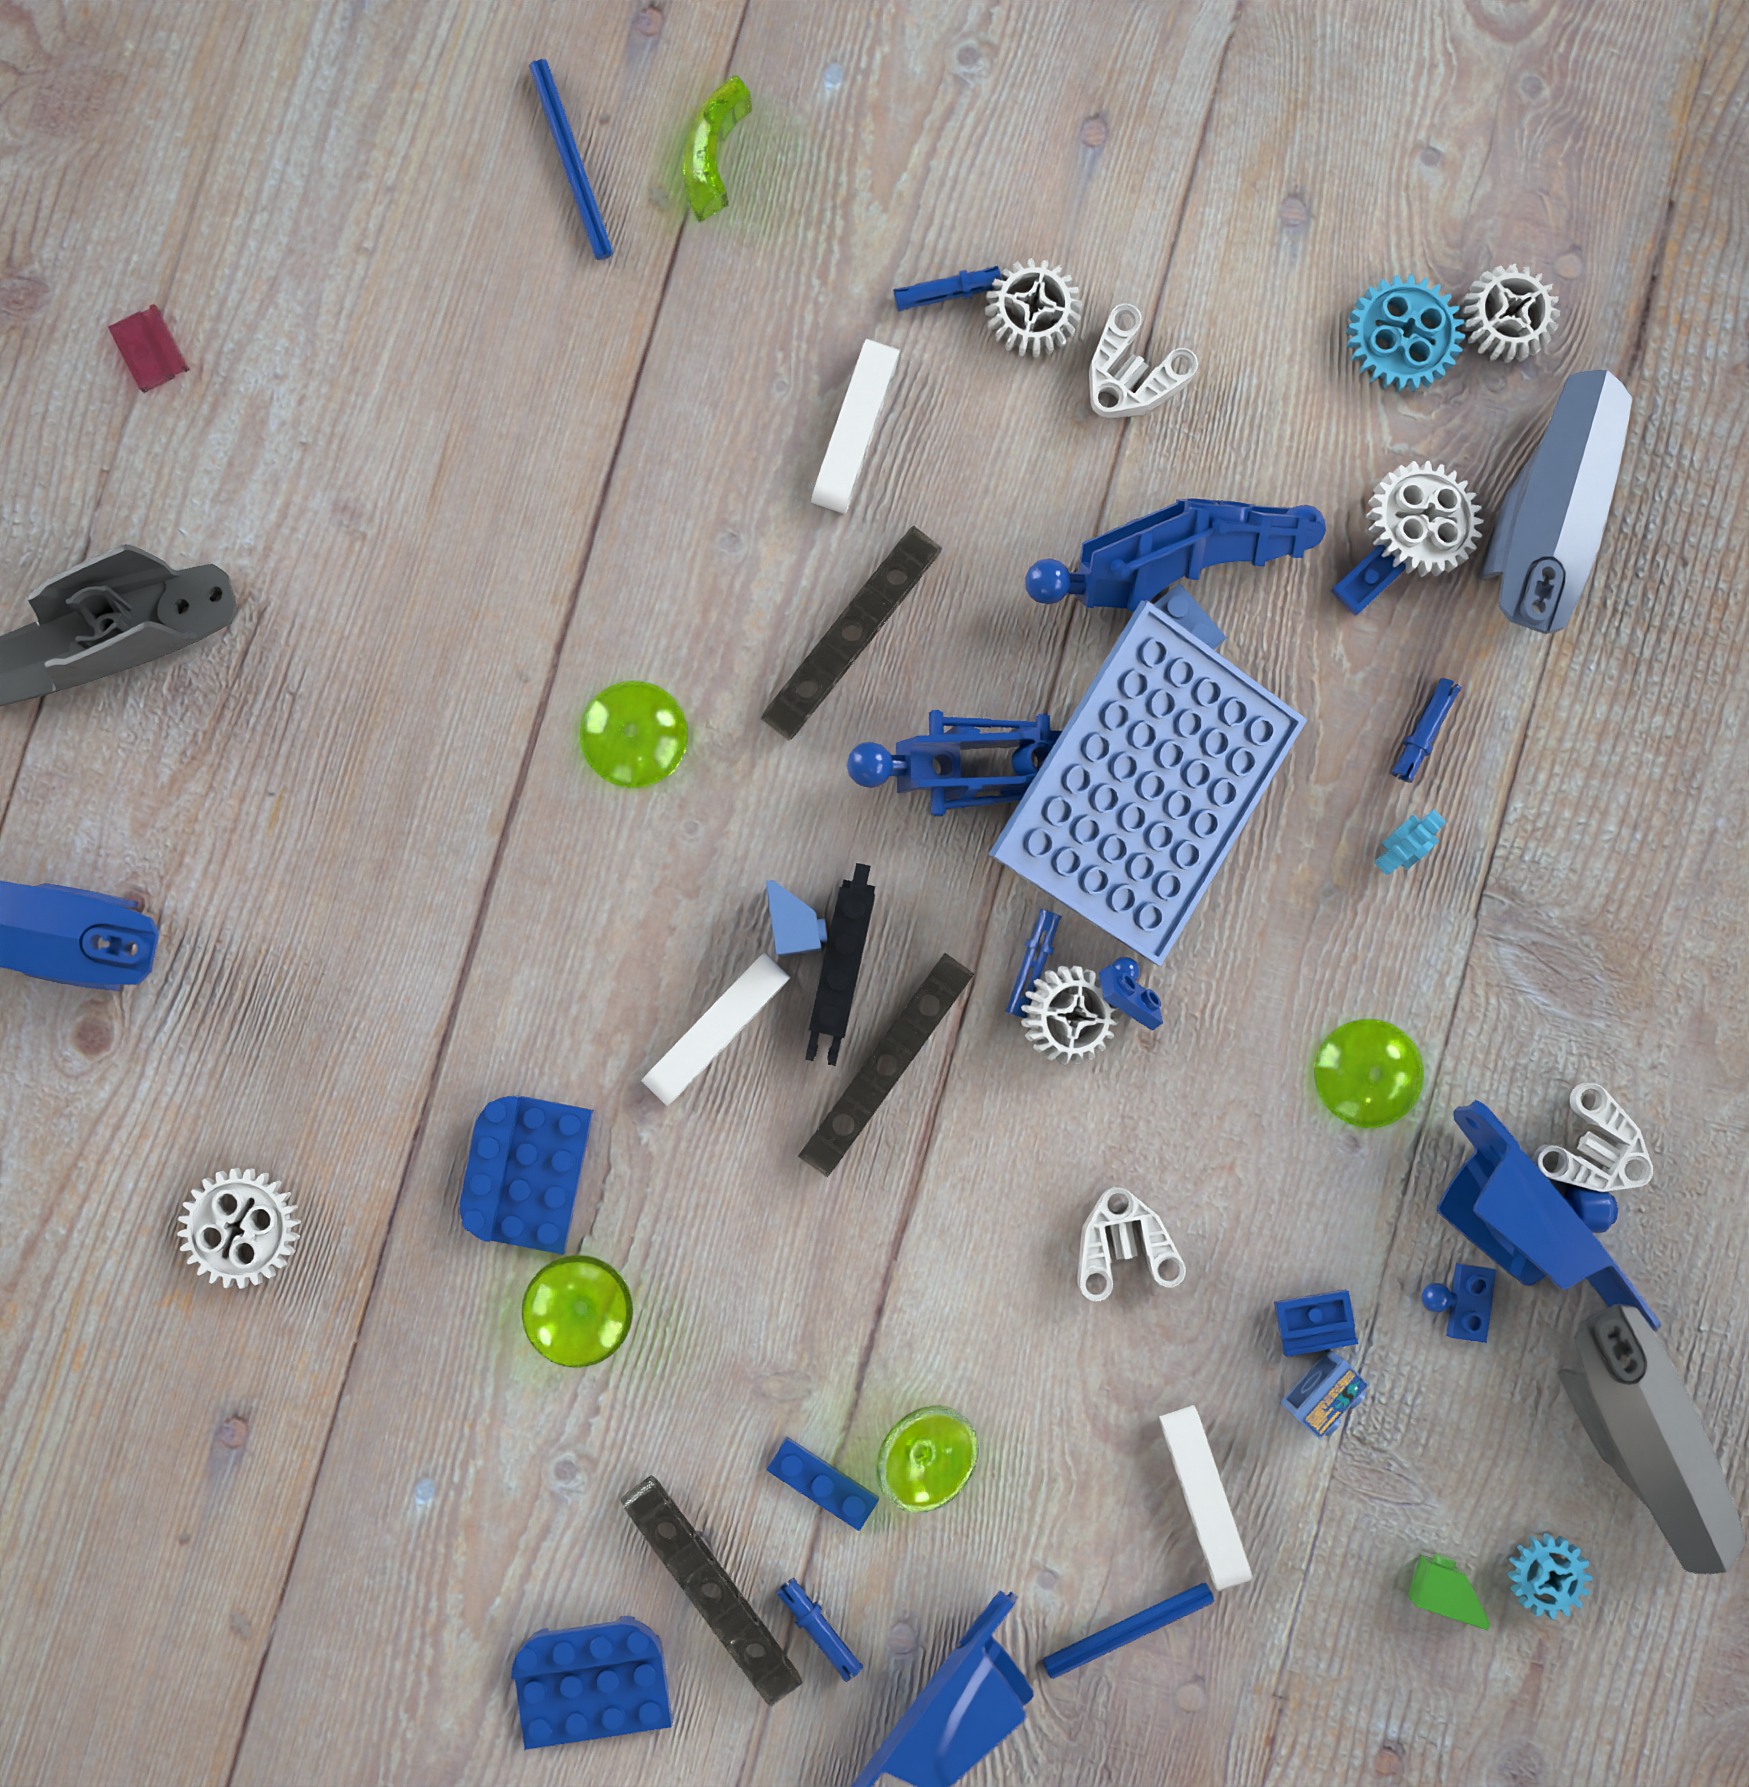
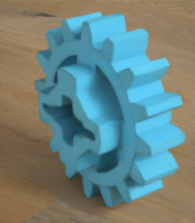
[1375,809,1446,876]
[1507,1533,1593,1619]

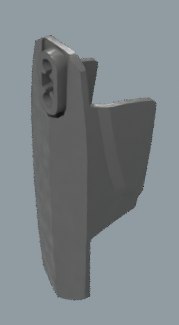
[0,544,238,707]
[1557,1304,1747,1574]

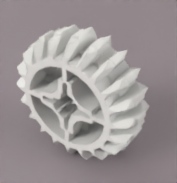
[985,258,1082,358]
[1460,264,1561,363]
[1021,966,1119,1065]

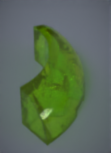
[683,75,752,223]

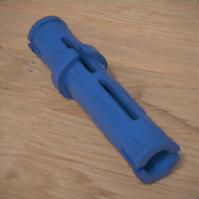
[893,265,1001,312]
[1391,678,1462,783]
[1005,909,1062,1019]
[776,1578,863,1682]

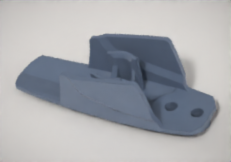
[1478,370,1632,634]

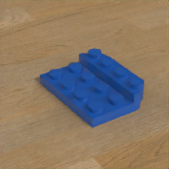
[460,1095,594,1255]
[511,1616,673,1750]

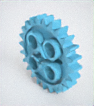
[1346,274,1465,393]

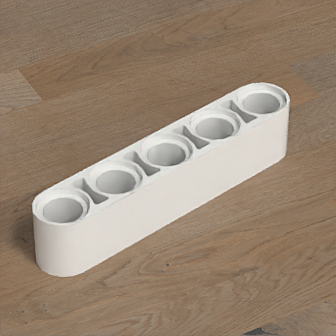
[811,339,900,514]
[641,953,791,1107]
[1159,1405,1253,1591]

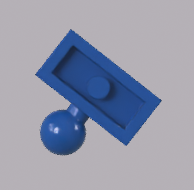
[1099,957,1163,1031]
[1422,1263,1496,1343]

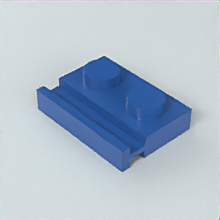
[1274,1289,1358,1357]

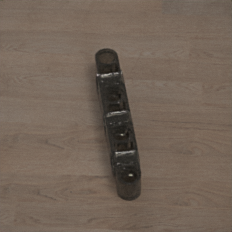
[761,526,943,741]
[798,952,975,1178]
[621,1475,803,1707]

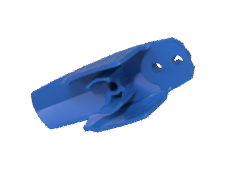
[0,881,159,991]
[1437,1100,1661,1332]
[851,1590,1034,1787]

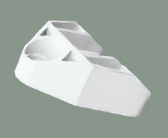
[1088,303,1198,418]
[1532,1083,1653,1192]
[1077,1187,1186,1301]

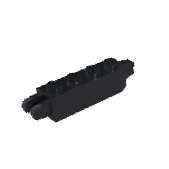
[805,863,876,1066]

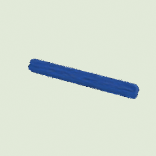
[1043,1583,1214,1679]

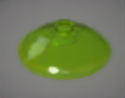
[580,681,688,788]
[1314,1019,1424,1128]
[522,1255,634,1368]
[876,1405,979,1513]

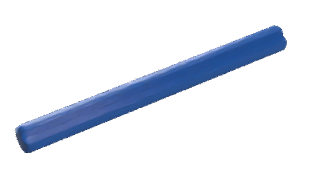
[529,59,613,260]

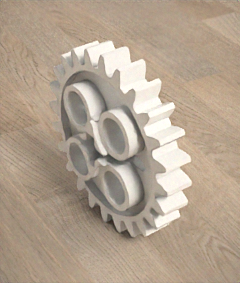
[1366,461,1484,577]
[177,1168,301,1289]

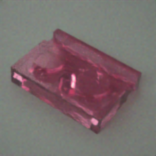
[108,304,190,393]

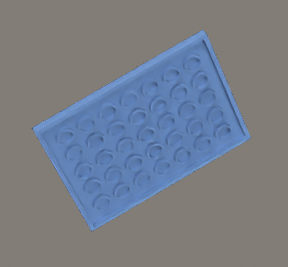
[988,601,1307,967]

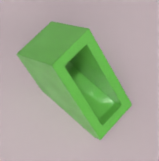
[1408,1553,1490,1631]

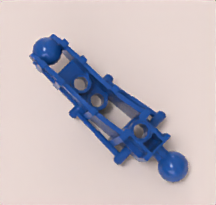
[1025,498,1326,612]
[846,710,1062,817]

